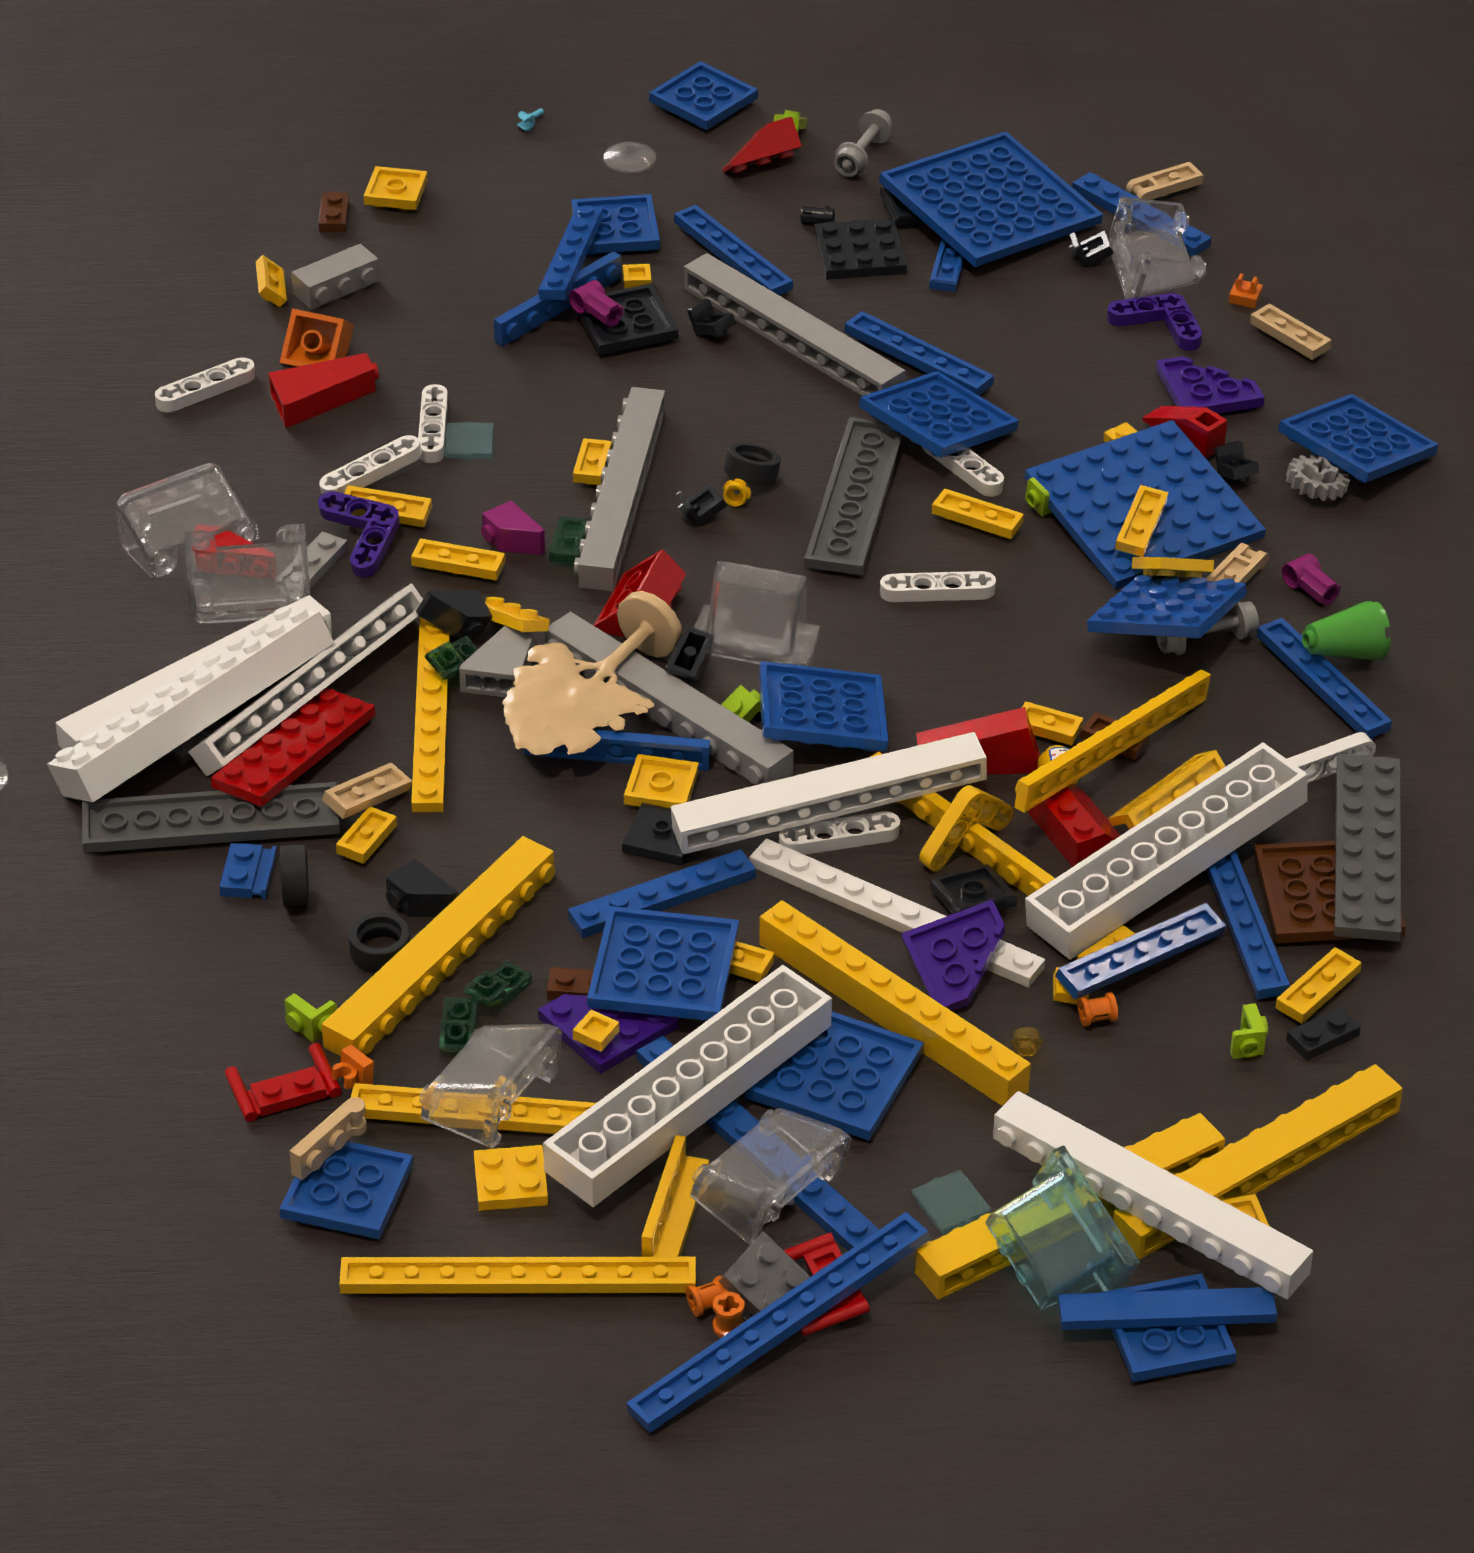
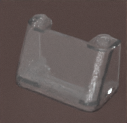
[1108,197,1206,299]
[115,463,258,579]
[185,523,311,624]
[419,1024,562,1149]
[690,1107,852,1245]

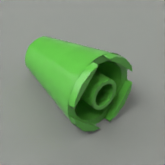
[1302,601,1391,661]

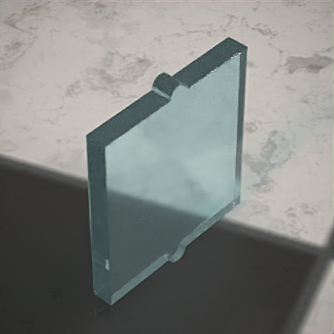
[444,421,494,460]
[911,1170,992,1234]

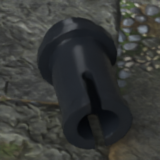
[800,205,835,224]

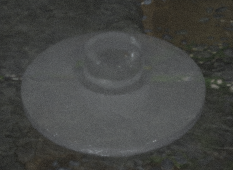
[604,141,656,174]

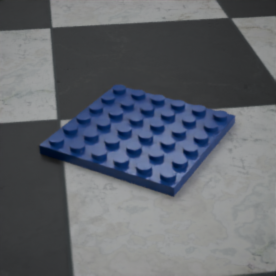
[879,131,1103,267]
[1024,420,1266,590]

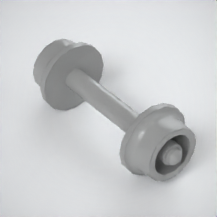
[834,109,893,177]
[1156,601,1259,655]

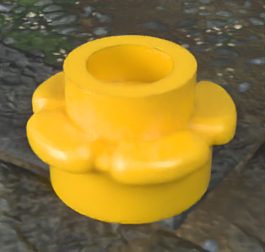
[723,479,751,507]

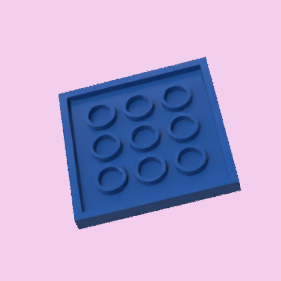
[859,371,1019,458]
[1278,393,1439,483]
[1087,575,1247,638]
[759,661,888,752]
[587,906,739,1021]
[745,1012,924,1141]

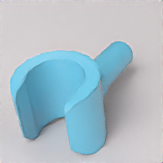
[517,108,544,131]

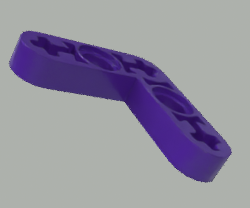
[1107,293,1202,351]
[318,491,400,578]

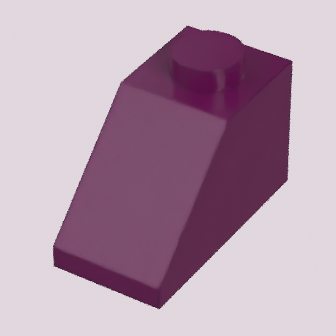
[481,500,545,555]

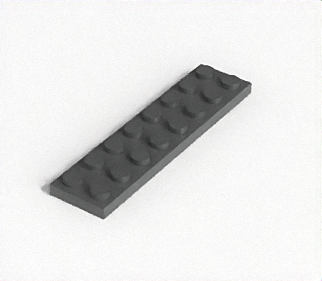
[804,417,904,575]
[1334,753,1401,942]
[82,782,340,853]

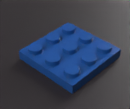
[649,61,758,130]
[571,194,660,255]
[279,1141,414,1240]
[1100,1273,1237,1382]

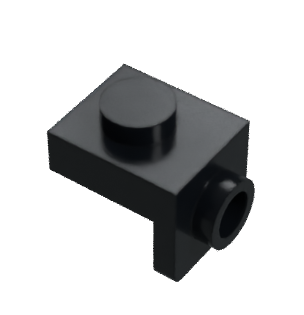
[1069,230,1114,268]
[687,299,736,338]
[1214,441,1260,482]
[676,483,727,527]

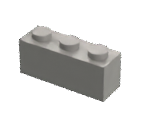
[291,244,380,310]

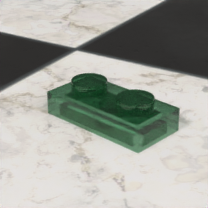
[548,516,589,564]

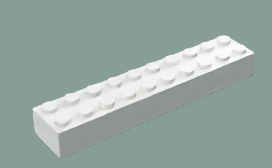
[47,606,334,802]
[1025,742,1308,960]
[543,965,832,1207]

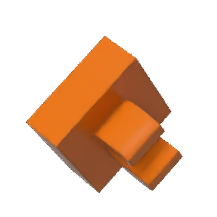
[1228,273,1263,309]
[332,1045,374,1089]

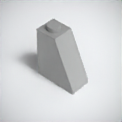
[459,626,535,698]

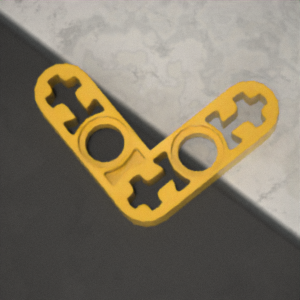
[919,785,1014,872]

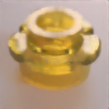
[1010,1027,1043,1056]

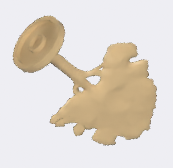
[502,591,682,755]

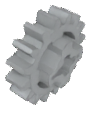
[1286,455,1350,501]

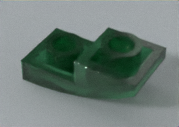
[424,635,478,680]
[464,960,532,1007]
[439,998,478,1052]

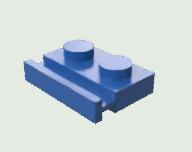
[219,843,278,899]

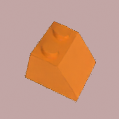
[279,308,354,367]

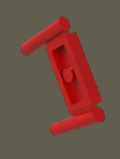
[224,1043,342,1122]
[783,1232,870,1337]

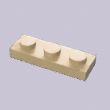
[1250,304,1332,360]
[322,762,412,819]

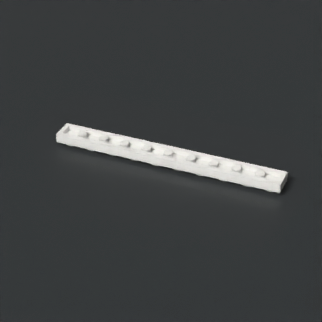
[749,838,1045,988]

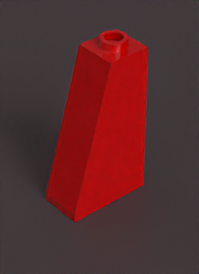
[268,353,379,428]
[916,707,1040,775]

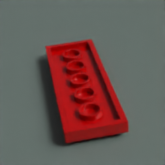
[211,688,376,807]

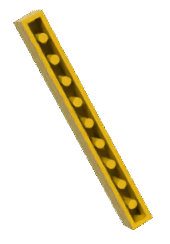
[321,836,556,1056]
[759,900,1031,1106]
[1111,1064,1403,1260]
[914,1113,1225,1300]

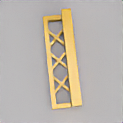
[1108,750,1226,830]
[641,1135,709,1257]

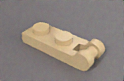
[1126,162,1204,204]
[1206,543,1269,583]
[289,1097,367,1180]

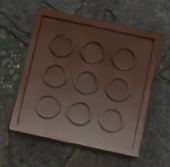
[1253,841,1406,943]

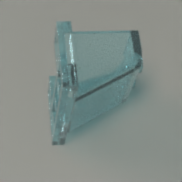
[985,1145,1140,1311]

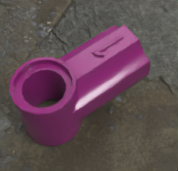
[569,280,623,327]
[1281,554,1341,606]

